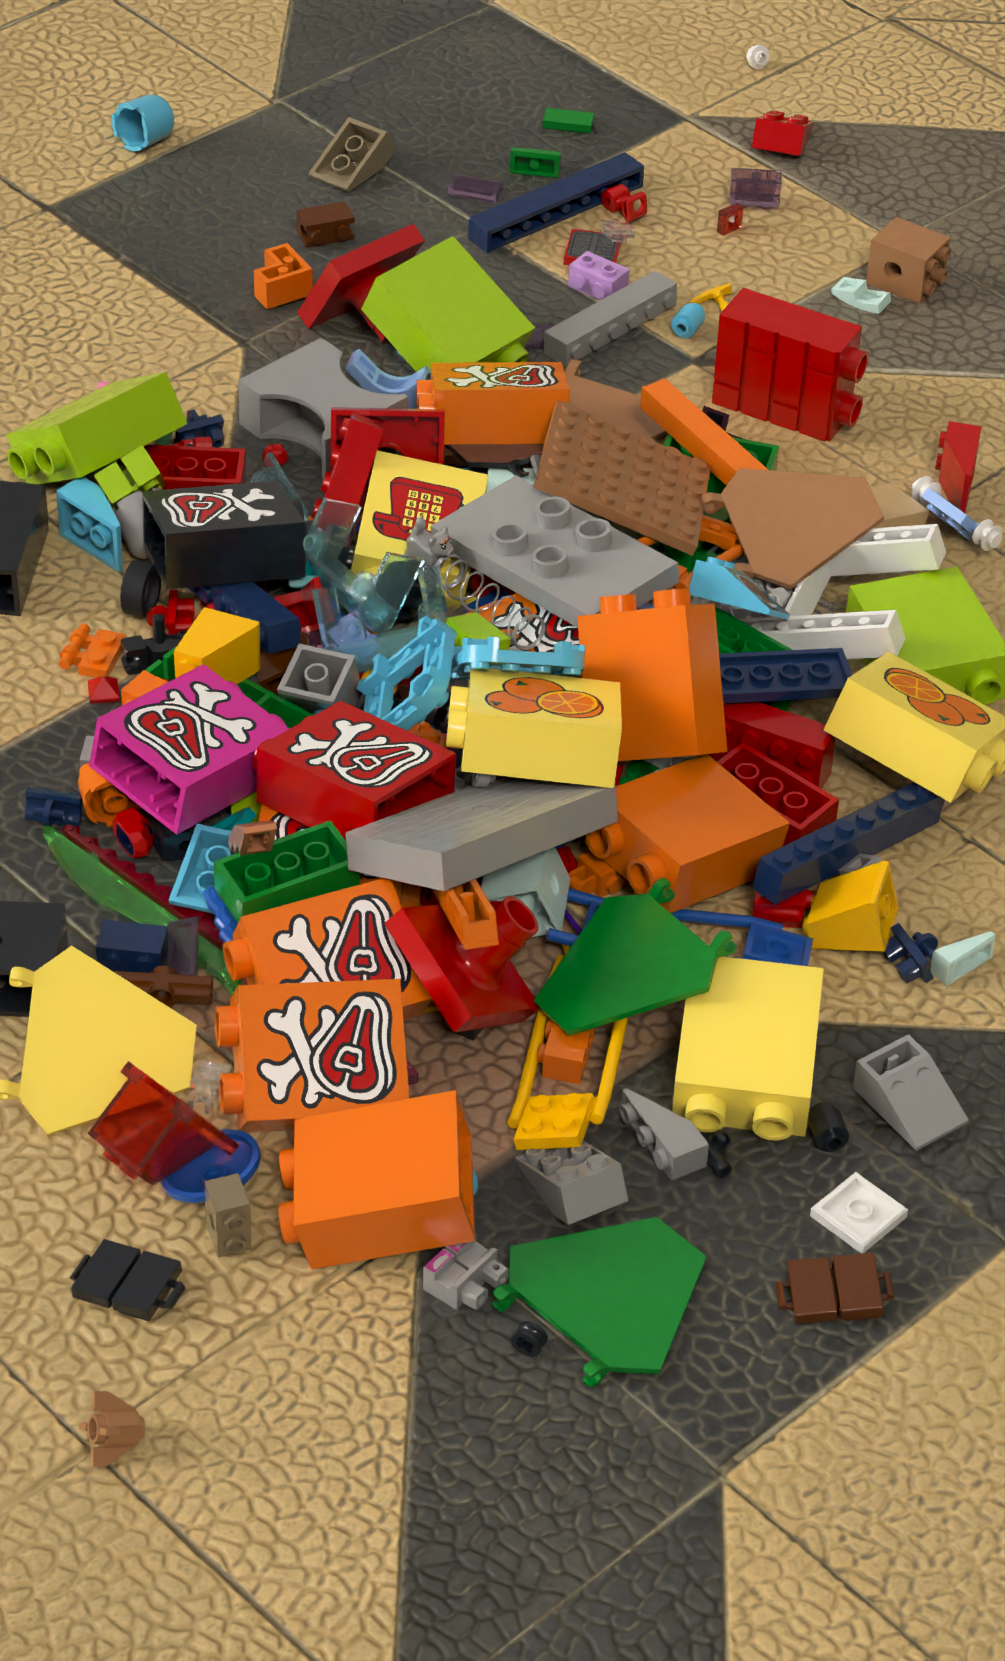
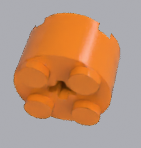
[78,763,141,827]

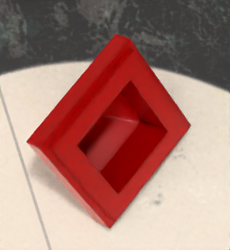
[88,676,120,704]

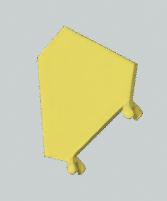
[0,946,197,1136]

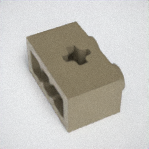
[204,1173,252,1257]

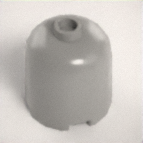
[113,488,162,559]

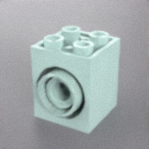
[481,847,571,937]

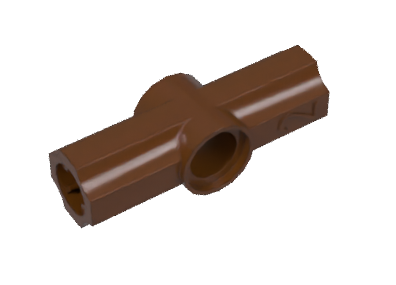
[114,966,213,1008]

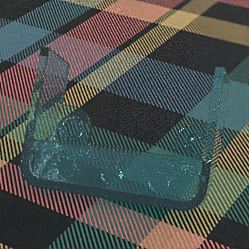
[303,498,424,633]
[312,566,448,673]

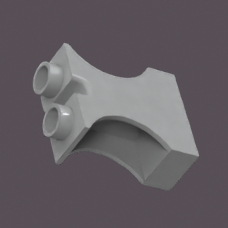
[238,338,408,482]

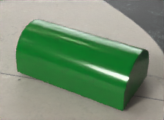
[509,147,561,178]

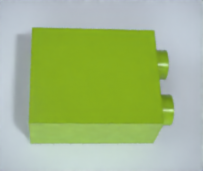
[361,236,535,372]
[6,372,188,484]
[846,566,1005,705]

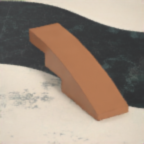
[228,820,277,856]

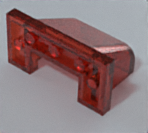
[87,1061,239,1186]

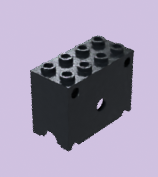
[0,901,68,1017]

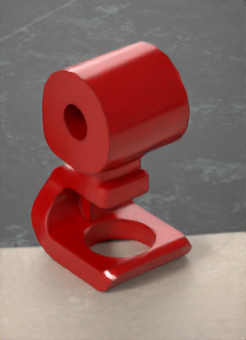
[601,184,647,223]

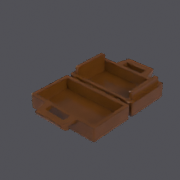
[776,1253,895,1324]

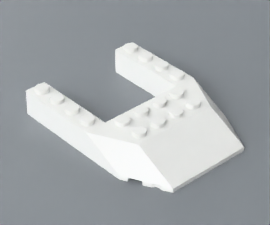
[691,524,946,660]

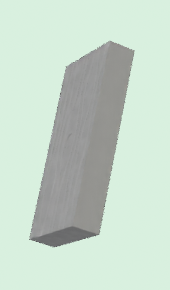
[346,776,618,891]

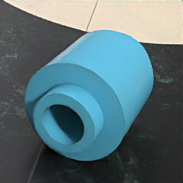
[671,303,705,338]

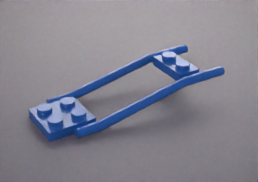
[546,888,813,966]

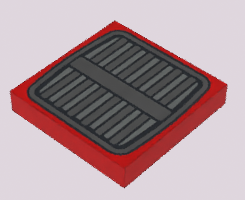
[563,229,622,266]

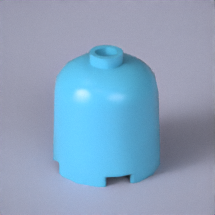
[111,94,174,152]

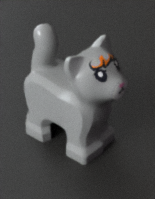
[404,517,454,574]

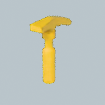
[690,283,732,311]

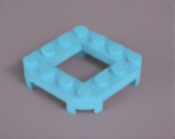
[357,616,457,731]
[451,637,585,680]

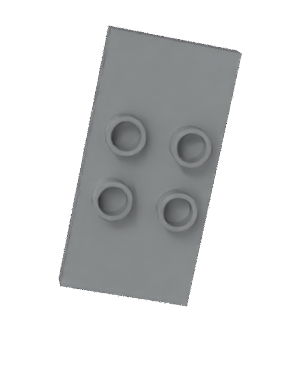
[430,475,679,628]

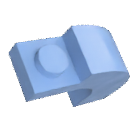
[345,349,431,409]

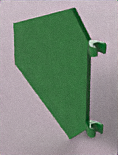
[533,878,737,1036]
[492,1217,707,1388]

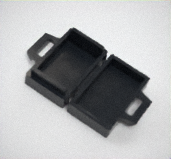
[70,1239,186,1321]

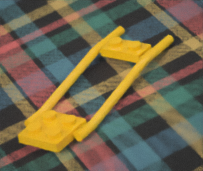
[507,955,629,1150]

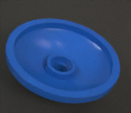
[160,1129,261,1204]

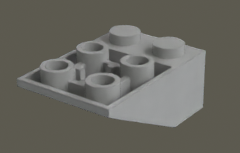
[853,1034,969,1151]
[514,1140,628,1225]

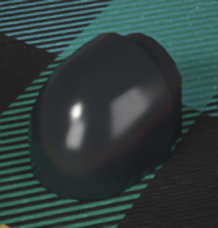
[153,825,194,861]

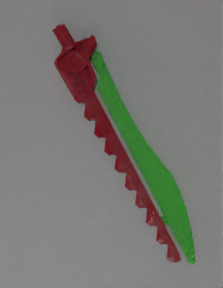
[43,824,248,995]

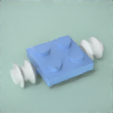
[912,476,1003,551]

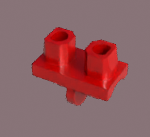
[147,590,195,635]

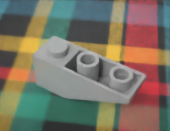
[619,1088,709,1181]

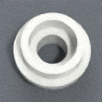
[746,45,769,69]

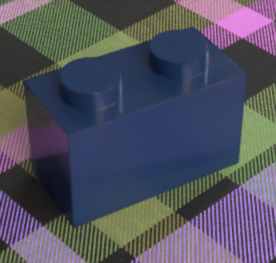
[96,920,169,973]

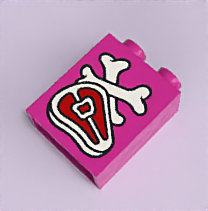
[89,664,289,835]

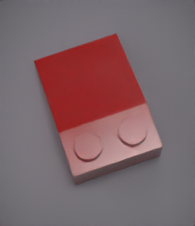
[935,421,982,513]

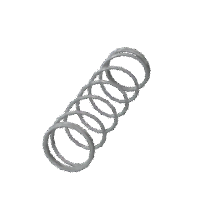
[431,553,546,651]

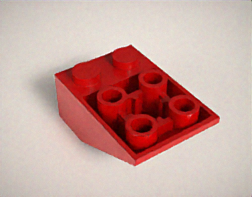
[752,111,814,156]

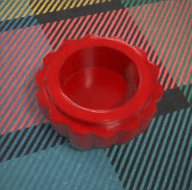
[262,444,289,467]

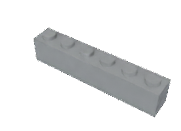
[544,271,677,367]

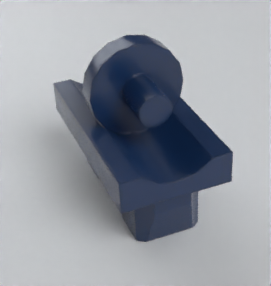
[172,409,224,448]
[25,787,82,827]
[883,923,938,984]

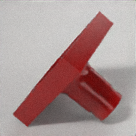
[297,223,425,344]
[330,407,445,523]
[384,896,539,1032]

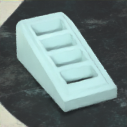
[930,931,996,986]

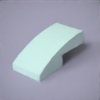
[831,277,891,314]

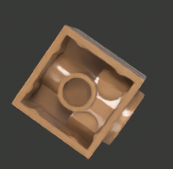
[866,217,951,304]

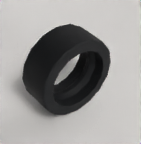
[120,560,162,618]

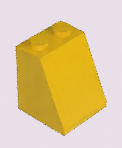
[174,607,261,685]
[803,861,899,952]

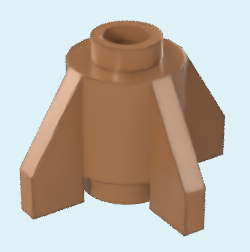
[79,1391,145,1467]

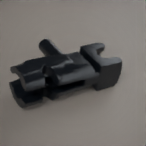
[120,614,188,675]

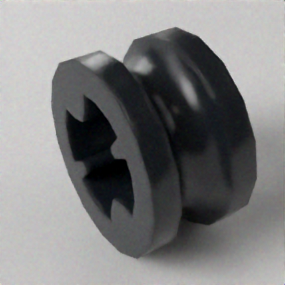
[511,1321,548,1357]

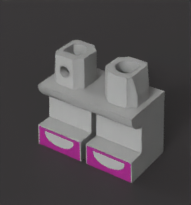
[423,1234,509,1310]

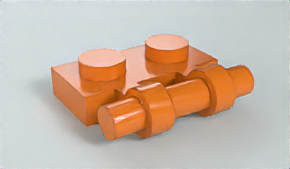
[59,624,126,678]

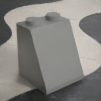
[277,644,362,715]

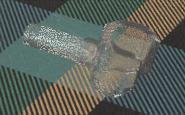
[814,597,847,614]

